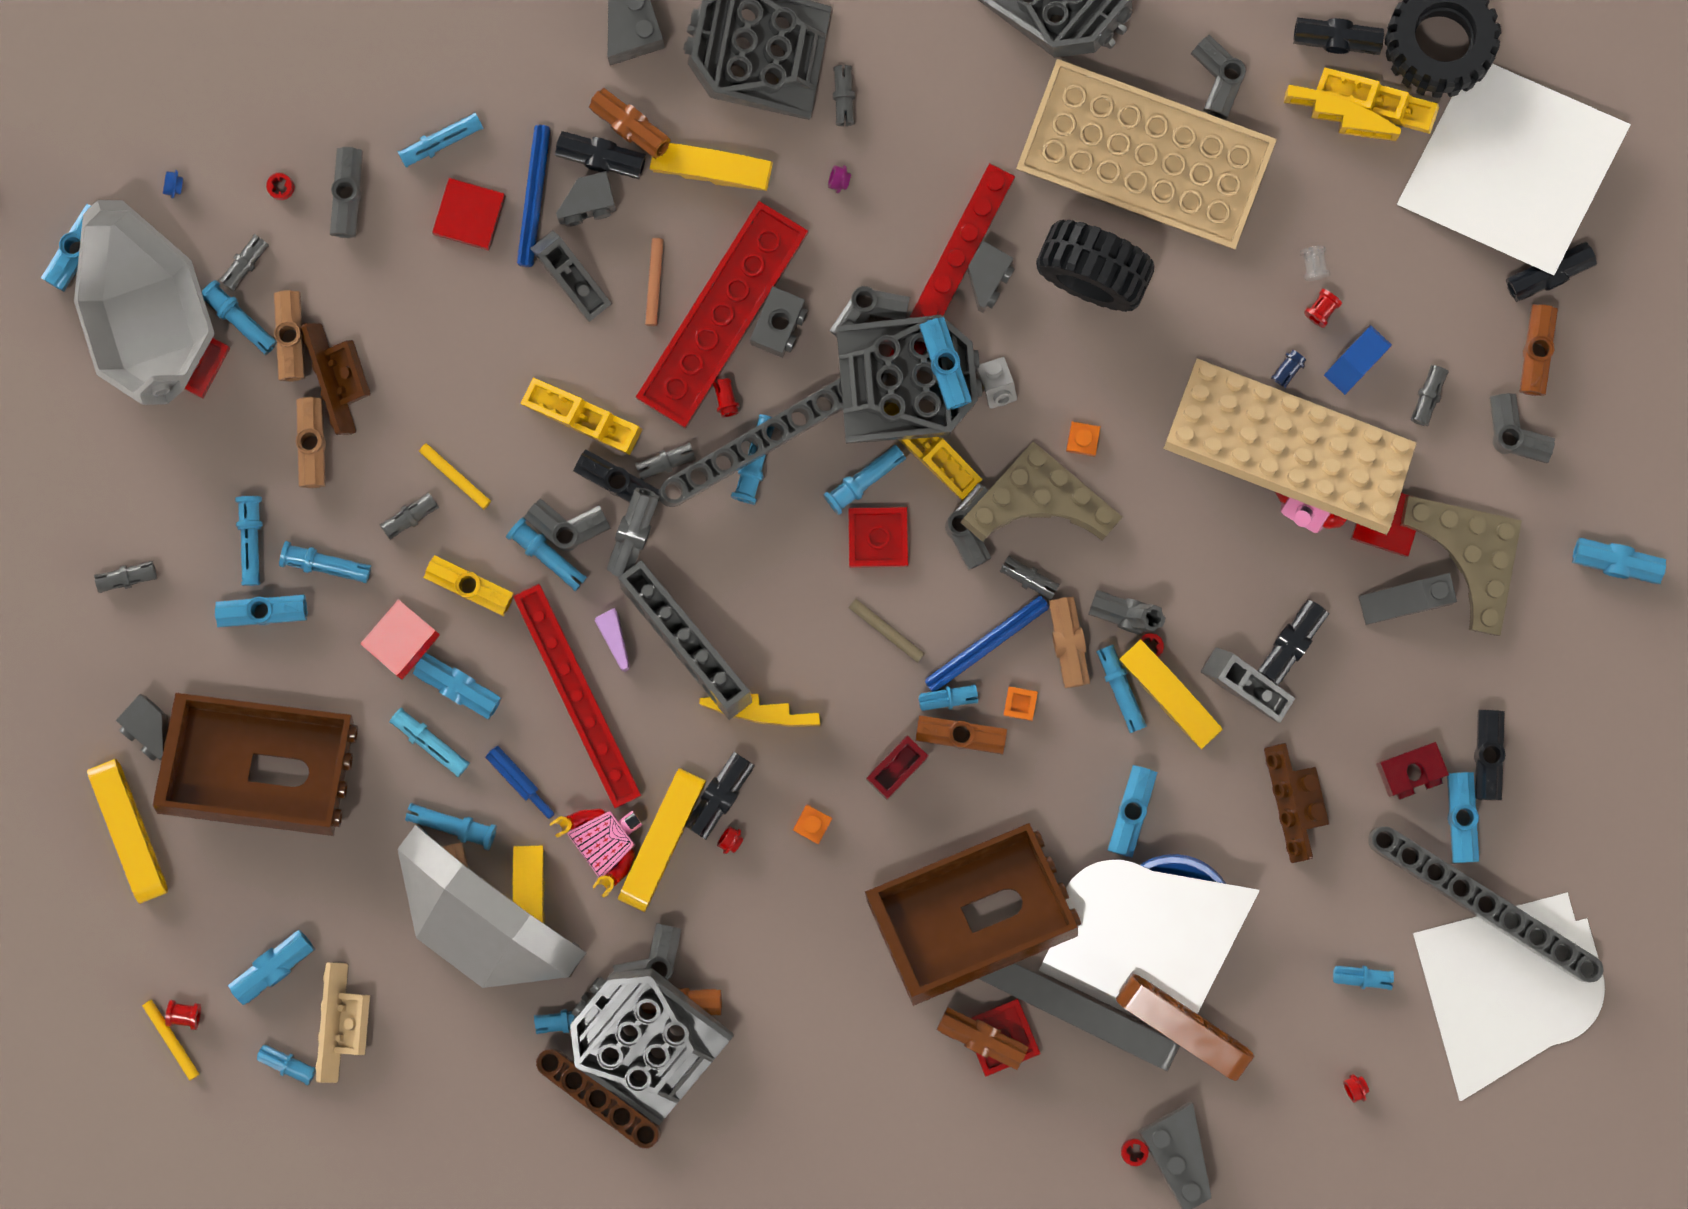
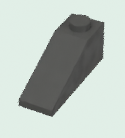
[530,230,612,322]
[1359,573,1457,625]
[1201,647,1295,723]

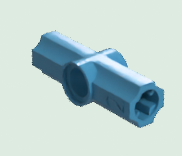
[41,204,91,292]
[919,317,972,410]
[1572,538,1666,584]
[215,595,308,628]
[413,653,502,720]
[1107,765,1158,858]
[1447,772,1479,863]
[228,930,315,1005]

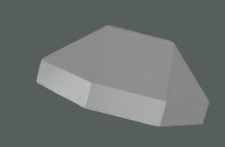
[74,200,215,405]
[397,825,586,988]

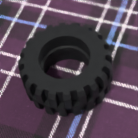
[1384,0,1501,98]
[1036,220,1154,312]

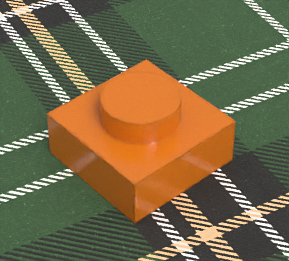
[1066,422,1100,457]
[1003,686,1038,721]
[793,804,833,845]

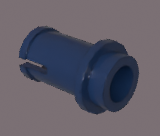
[1271,349,1306,389]

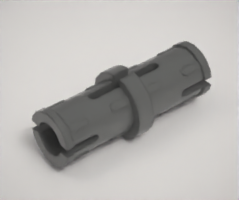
[832,65,855,126]
[219,234,269,291]
[1410,365,1449,426]
[635,442,696,480]
[380,492,439,540]
[1000,556,1060,601]
[94,561,157,593]

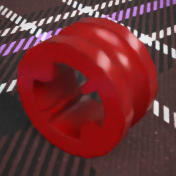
[266,173,295,200]
[1139,633,1164,657]
[1121,1138,1149,1167]

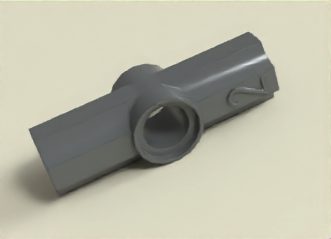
[330,147,363,238]
[607,487,660,577]

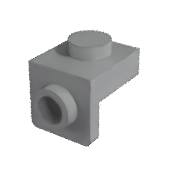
[977,357,1017,408]

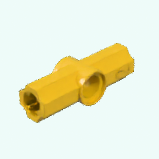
[423,555,514,616]

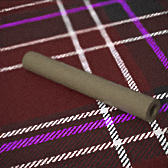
[849,599,925,663]

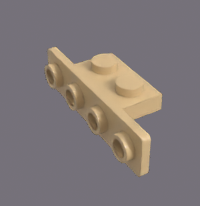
[315,962,370,1083]

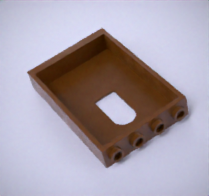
[152,693,358,836]
[865,823,1081,1006]

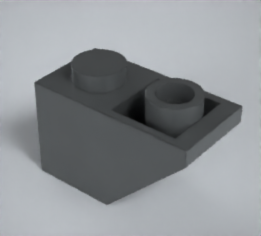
[556,171,616,227]
[968,241,1015,313]
[116,694,168,761]

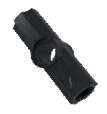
[1293,17,1384,55]
[555,131,646,179]
[1506,242,1597,302]
[573,449,660,503]
[1257,599,1329,685]
[1474,710,1506,801]
[685,752,755,840]

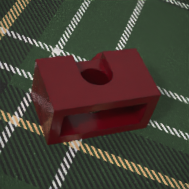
[866,735,929,800]
[1376,742,1449,800]

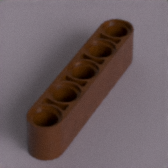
[536,1049,661,1149]

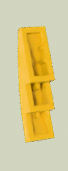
[1317,67,1439,134]
[1284,85,1401,141]
[649,143,773,191]
[520,378,643,455]
[883,402,983,500]
[1119,639,1223,750]
[699,694,821,727]
[513,845,545,924]

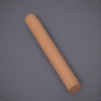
[645,238,663,326]

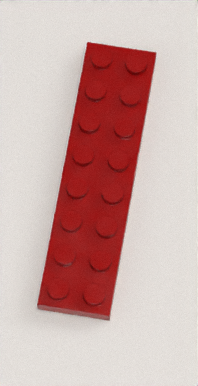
[635,201,808,429]

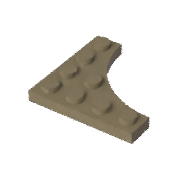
[960,441,1122,542]
[1400,496,1522,636]

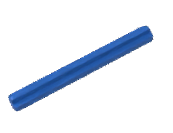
[517,125,550,267]
[925,596,1049,692]

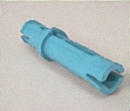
[389,708,470,777]

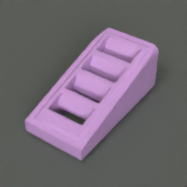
[595,608,630,672]

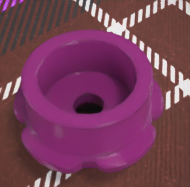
[828,165,851,193]

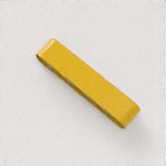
[87,758,168,904]
[618,768,706,912]

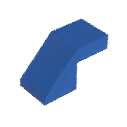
[1324,325,1392,395]

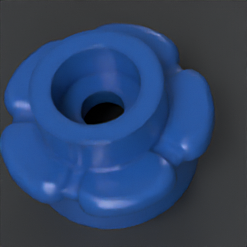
[163,170,183,198]

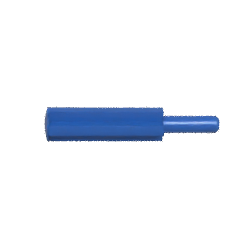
[485,746,554,819]

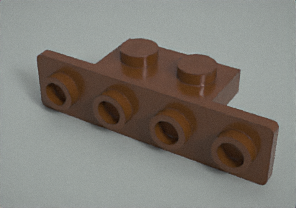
[301,323,371,435]
[1264,743,1329,863]

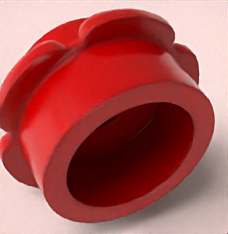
[717,826,743,854]
[1343,1074,1369,1103]

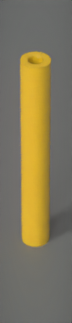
[419,443,491,510]
[142,1000,200,1081]

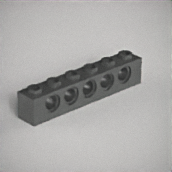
[618,560,752,720]

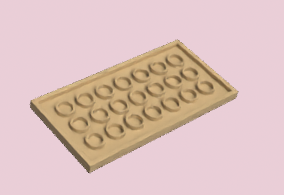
[1016,59,1277,250]
[1163,358,1416,535]

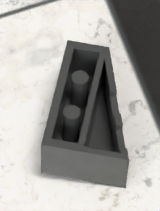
[607,0,665,66]
[1138,1102,1212,1209]

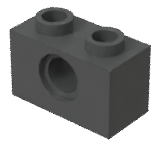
[750,286,808,358]

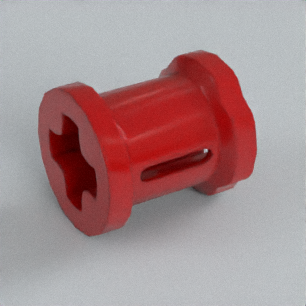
[1304,289,1342,328]
[165,1000,201,1030]

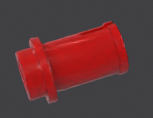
[713,378,740,418]

